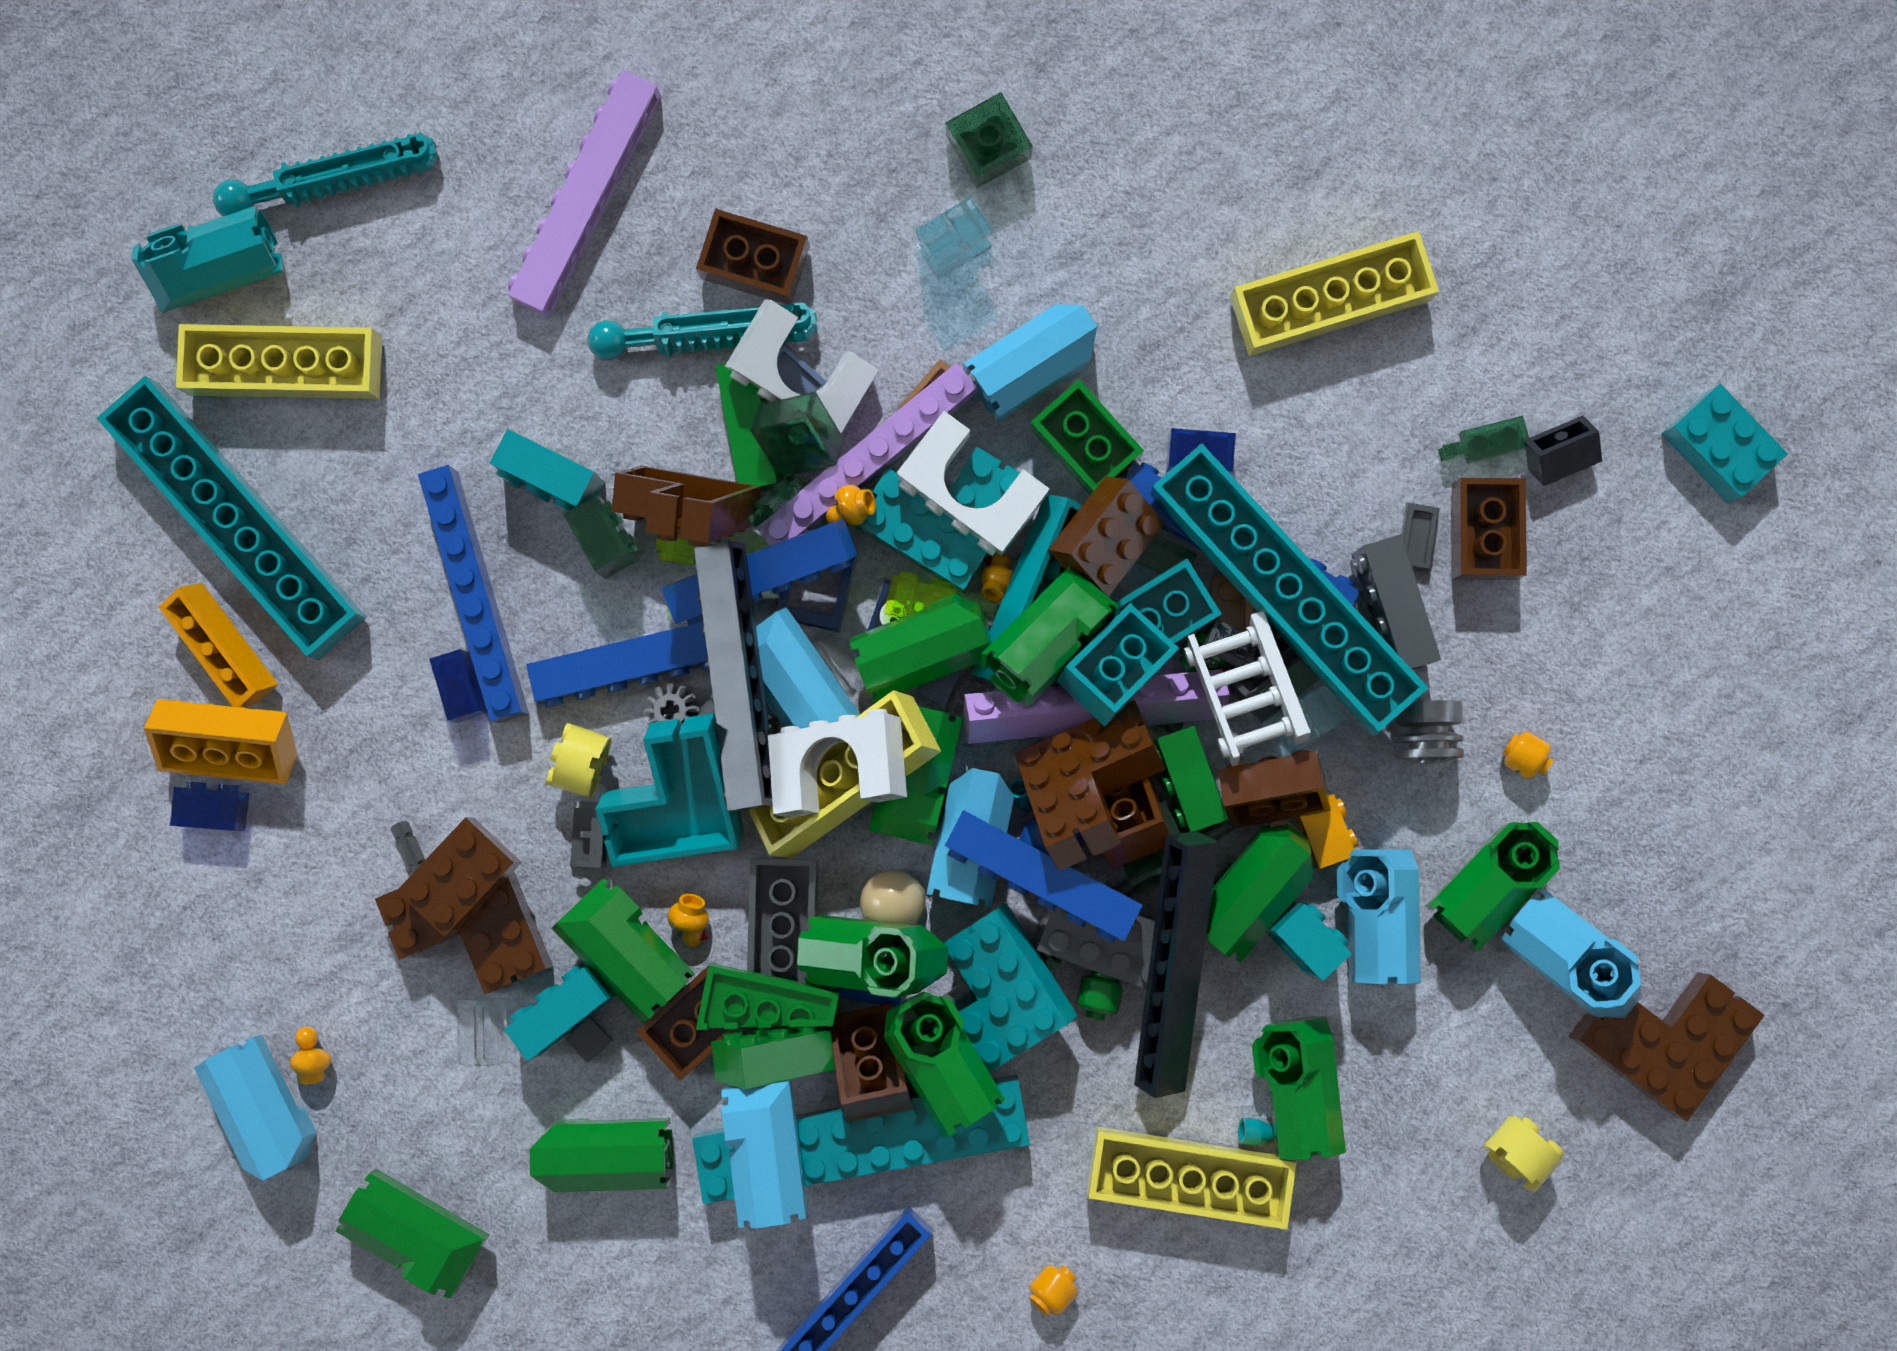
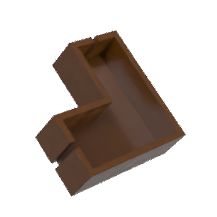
[611,465,761,547]
[1014,700,1165,871]
[375,872,553,995]
[1568,972,1765,1122]

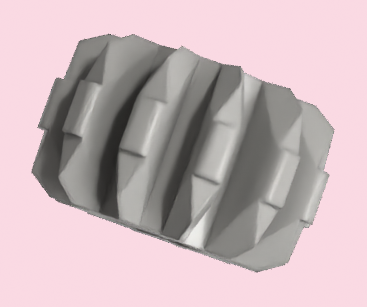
[644,683,700,726]

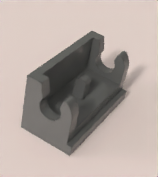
[570,801,608,868]

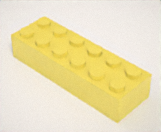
[1230,231,1439,357]
[176,324,382,399]
[749,690,941,859]
[1086,1126,1297,1230]

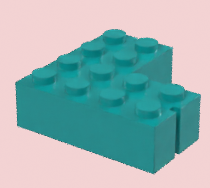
[855,447,1020,594]
[595,713,744,867]
[944,903,1078,1072]

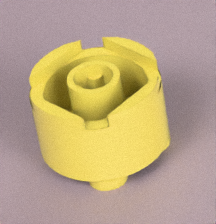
[546,723,612,798]
[1482,1115,1565,1192]

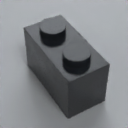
[1524,415,1603,486]

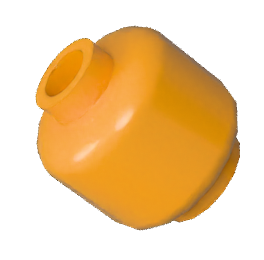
[1501,731,1554,779]
[1029,1265,1078,1316]

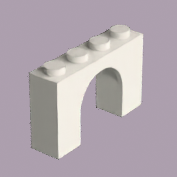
[725,300,879,437]
[896,411,1050,556]
[768,709,907,818]

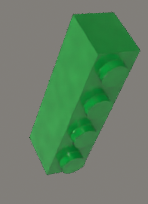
[715,363,783,492]

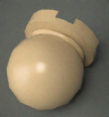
[860,869,926,925]

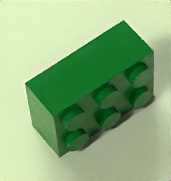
[1029,379,1144,495]
[1154,726,1228,833]
[711,1026,835,1089]

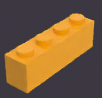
[158,583,279,707]

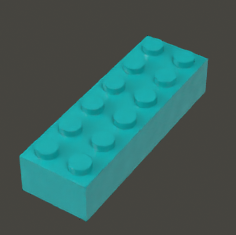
[972,495,1082,684]

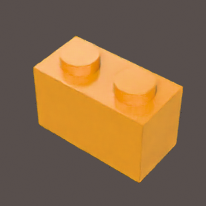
[1296,794,1358,869]

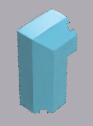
[963,304,1098,422]
[756,607,860,729]
[926,768,1014,908]
[1337,849,1421,984]
[1501,889,1642,1018]
[194,1035,317,1181]
[722,1079,808,1228]

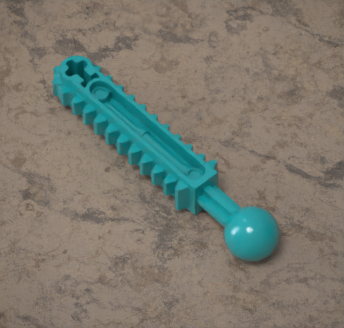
[212,132,439,217]
[587,302,818,361]

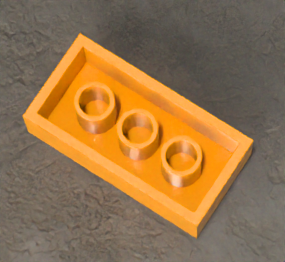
[144,699,298,785]

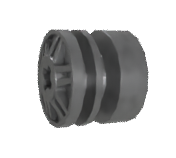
[1393,700,1464,764]

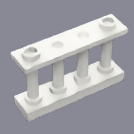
[1184,611,1310,766]

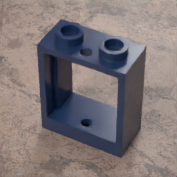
[776,556,857,633]

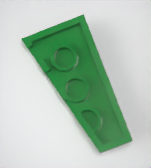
[696,963,841,1030]

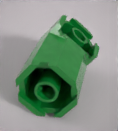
[980,566,1120,706]
[850,593,990,703]
[868,706,963,846]
[1425,822,1560,952]
[1206,824,1313,962]
[551,879,695,1023]
[797,915,948,998]
[884,991,1005,1137]
[1252,1016,1346,1160]
[529,1118,673,1192]
[335,1169,490,1298]

